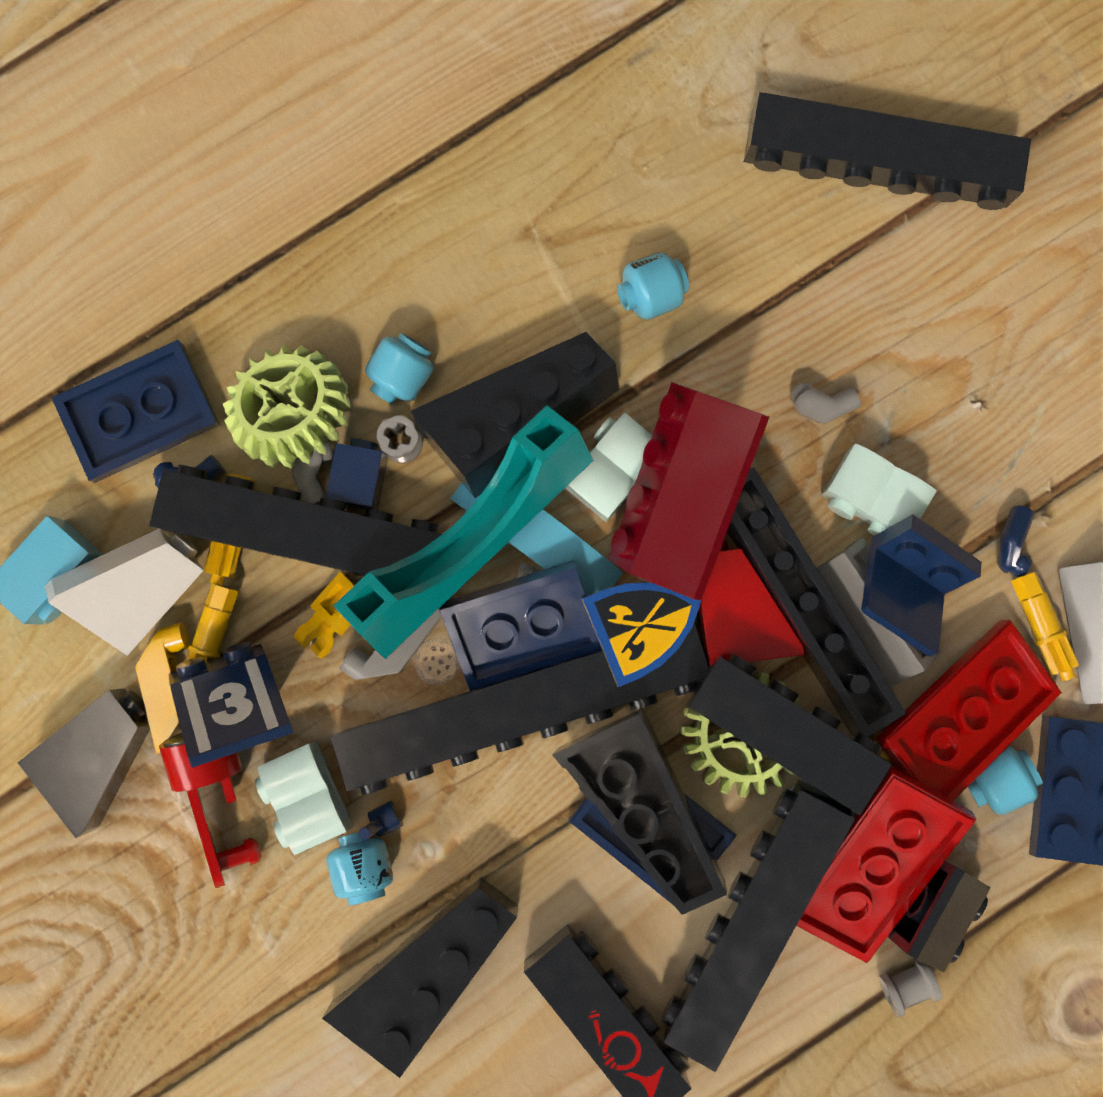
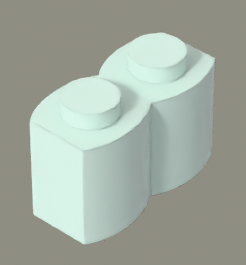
[565,413,652,523]
[821,443,937,536]
[255,742,353,855]

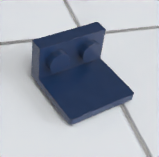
[861,514,982,656]

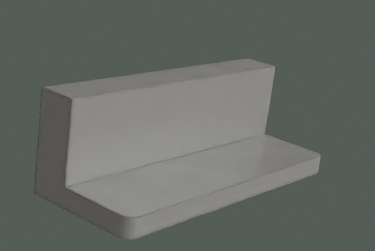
[817,537,942,687]
[1059,561,1103,704]

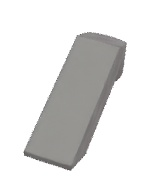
[340,599,450,680]

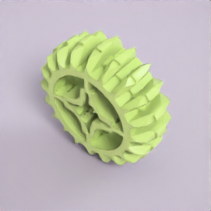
[223,344,351,469]
[680,672,799,798]

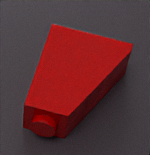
[697,542,804,667]

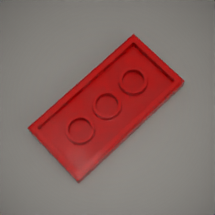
[875,620,1062,801]
[797,767,977,963]

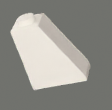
[44,529,203,656]

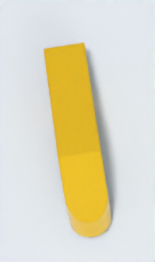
[135,622,190,754]

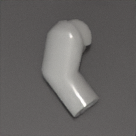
[790,383,861,423]
[292,442,333,505]

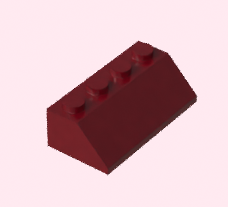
[608,382,770,601]

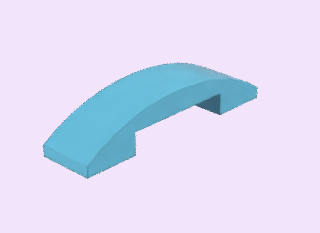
[450,483,623,596]

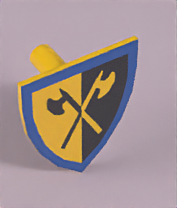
[582,583,701,687]

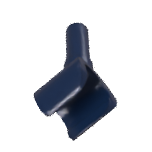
[359,801,403,840]

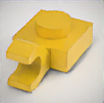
[294,571,356,659]

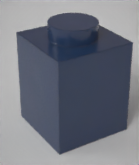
[325,438,388,510]

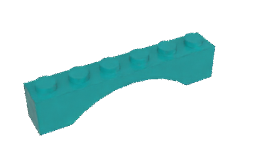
[333,406,594,659]

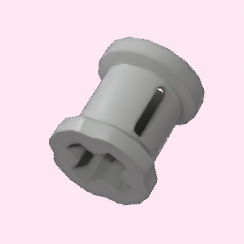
[376,415,423,464]
[878,960,943,1018]

